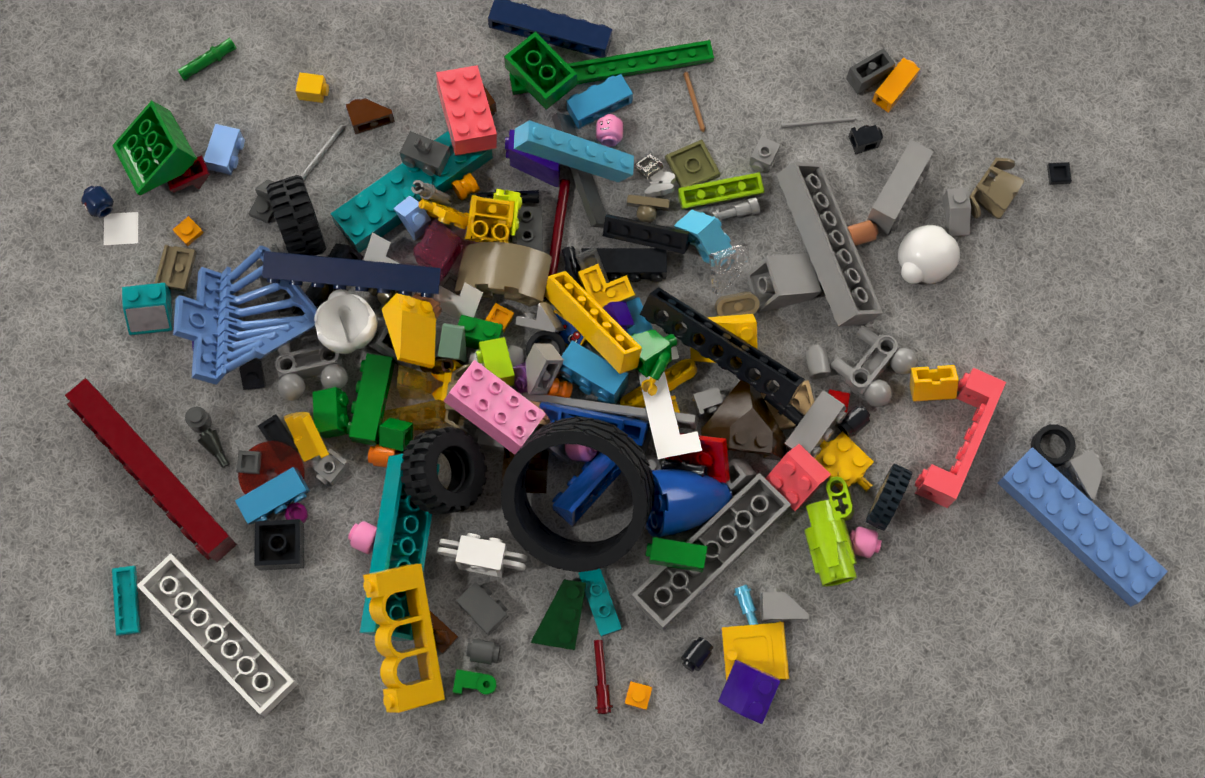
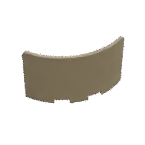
[454,242,552,307]

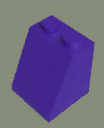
[505,129,560,187]
[718,660,780,724]

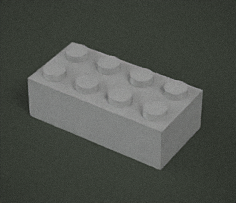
[867,140,934,235]

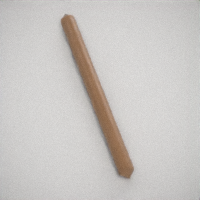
[683,71,705,132]

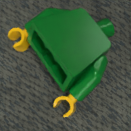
[631,329,677,396]

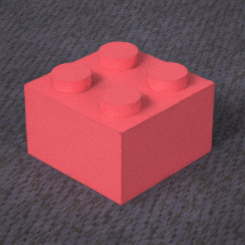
[765,444,831,511]

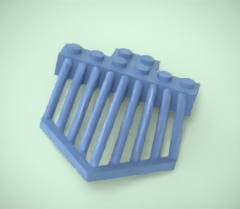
[173,246,317,385]

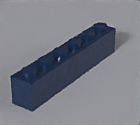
[488,0,612,58]

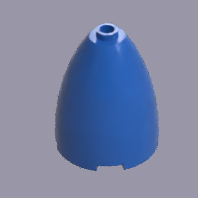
[645,469,732,537]

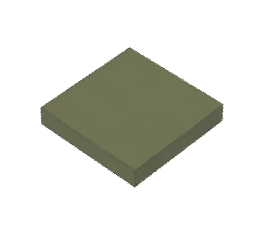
[665,139,721,188]

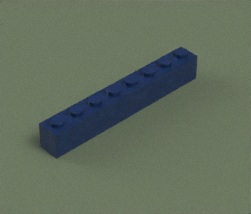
[262,251,441,298]

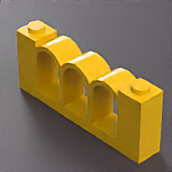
[363,564,445,713]

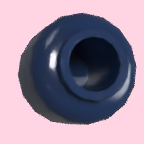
[81,186,114,218]

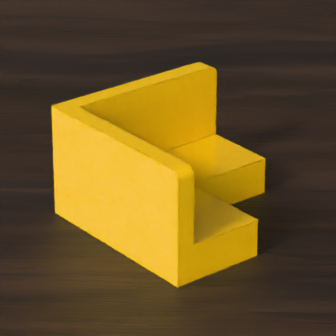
[578,264,635,308]

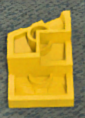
[284,412,329,462]

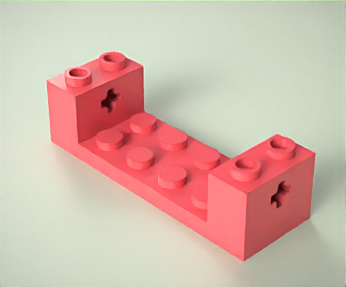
[914,368,1006,508]

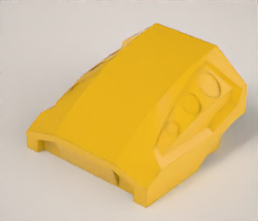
[465,195,515,243]

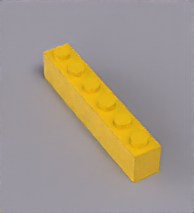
[545,271,642,374]

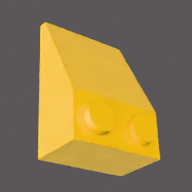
[381,293,436,369]
[690,314,758,363]

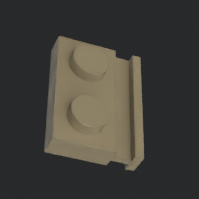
[154,245,197,292]

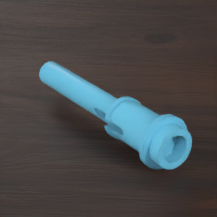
[734,585,758,625]

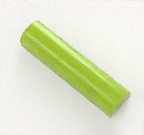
[678,172,764,210]

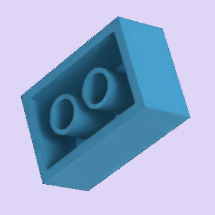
[559,340,628,404]

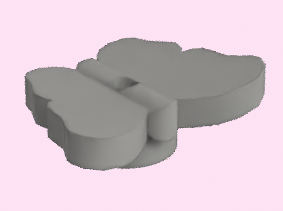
[645,168,676,197]

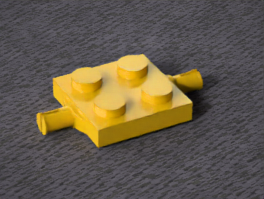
[419,198,469,229]
[815,431,874,492]

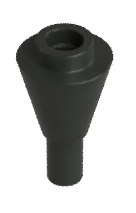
[198,428,230,468]

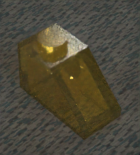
[397,366,432,400]

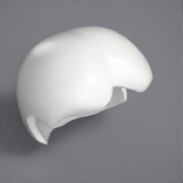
[898,225,960,284]
[314,289,377,354]

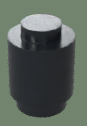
[837,406,870,437]
[681,637,713,672]

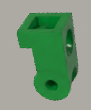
[453,669,497,696]

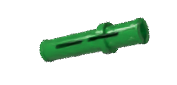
[177,37,237,81]

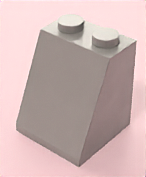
[746,253,822,313]

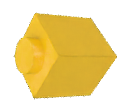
[296,72,329,103]

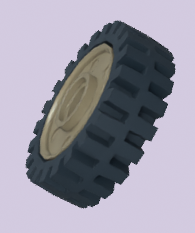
[865,463,912,531]

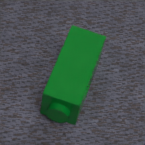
[646,537,707,573]

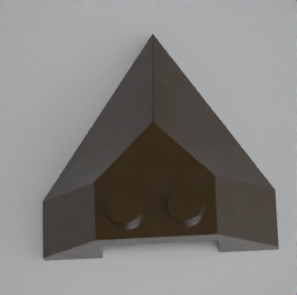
[701,380,786,461]

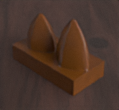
[429,610,459,654]

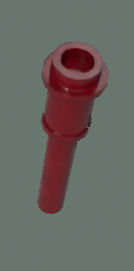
[594,640,613,714]

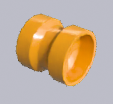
[451,172,480,201]

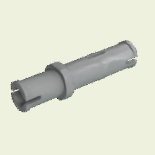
[411,180,453,207]

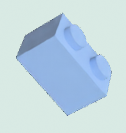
[204,124,245,175]

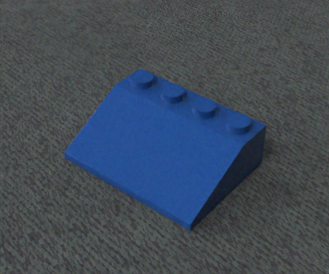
[552,451,622,527]

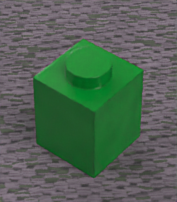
[378,418,413,451]

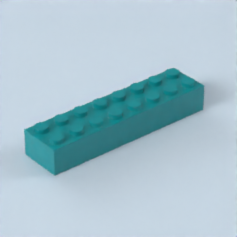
[330,131,493,253]
[360,454,440,641]

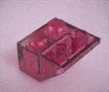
[413,219,464,281]

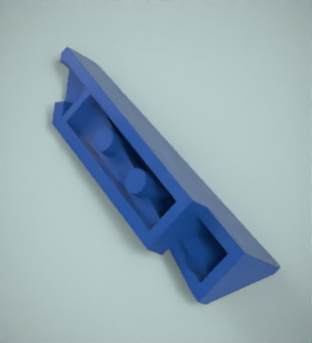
[540,402,650,446]

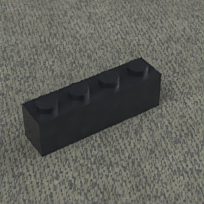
[581,248,667,282]

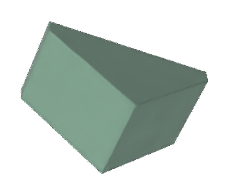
[438,323,467,363]

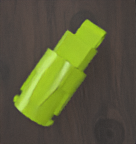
[804,476,857,587]

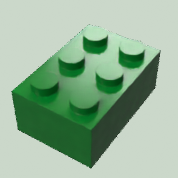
[504,31,577,110]

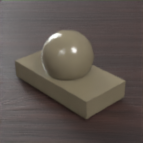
[627,195,670,223]

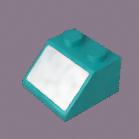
[122,283,173,335]

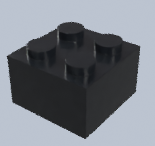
[254,519,304,571]

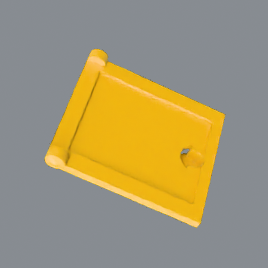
[721,621,789,681]

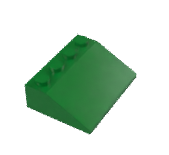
[112,100,197,196]

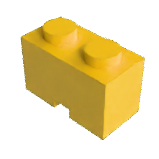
[909,365,958,401]

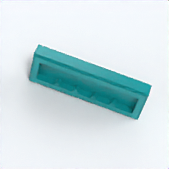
[112,565,141,636]
[578,568,622,637]

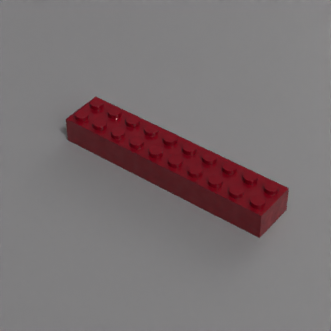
[65,378,237,562]

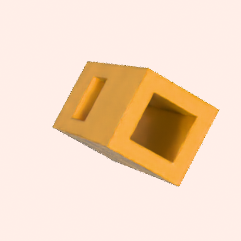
[872,57,920,113]

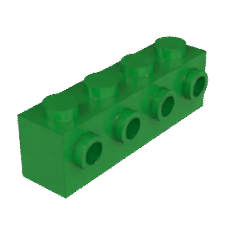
[347,353,395,446]

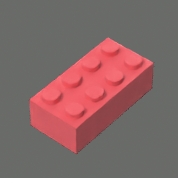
[436,65,497,156]

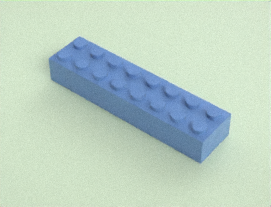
[997,447,1168,607]

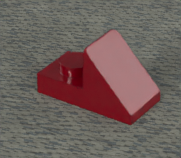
[167,155,210,193]

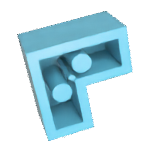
[674,210,733,266]

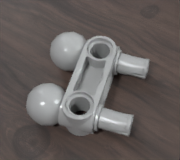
[830,325,917,407]
[275,342,348,401]

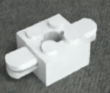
[437,533,528,578]

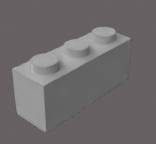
[785,390,847,458]

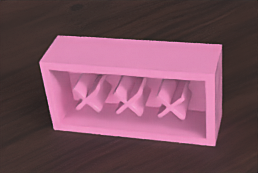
[444,360,546,455]

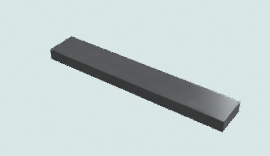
[552,113,606,228]

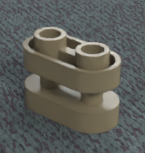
[715,291,760,316]

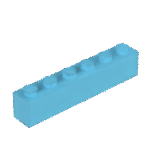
[514,120,634,182]

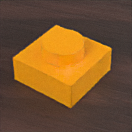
[172,216,204,246]
[485,303,514,333]
[625,681,652,710]

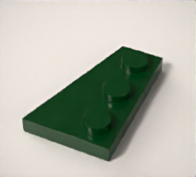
[530,579,586,650]

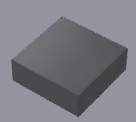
[236,450,262,474]

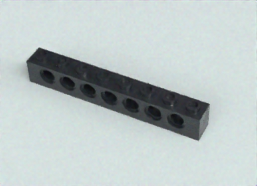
[640,287,805,407]

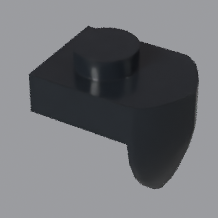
[239,358,266,390]

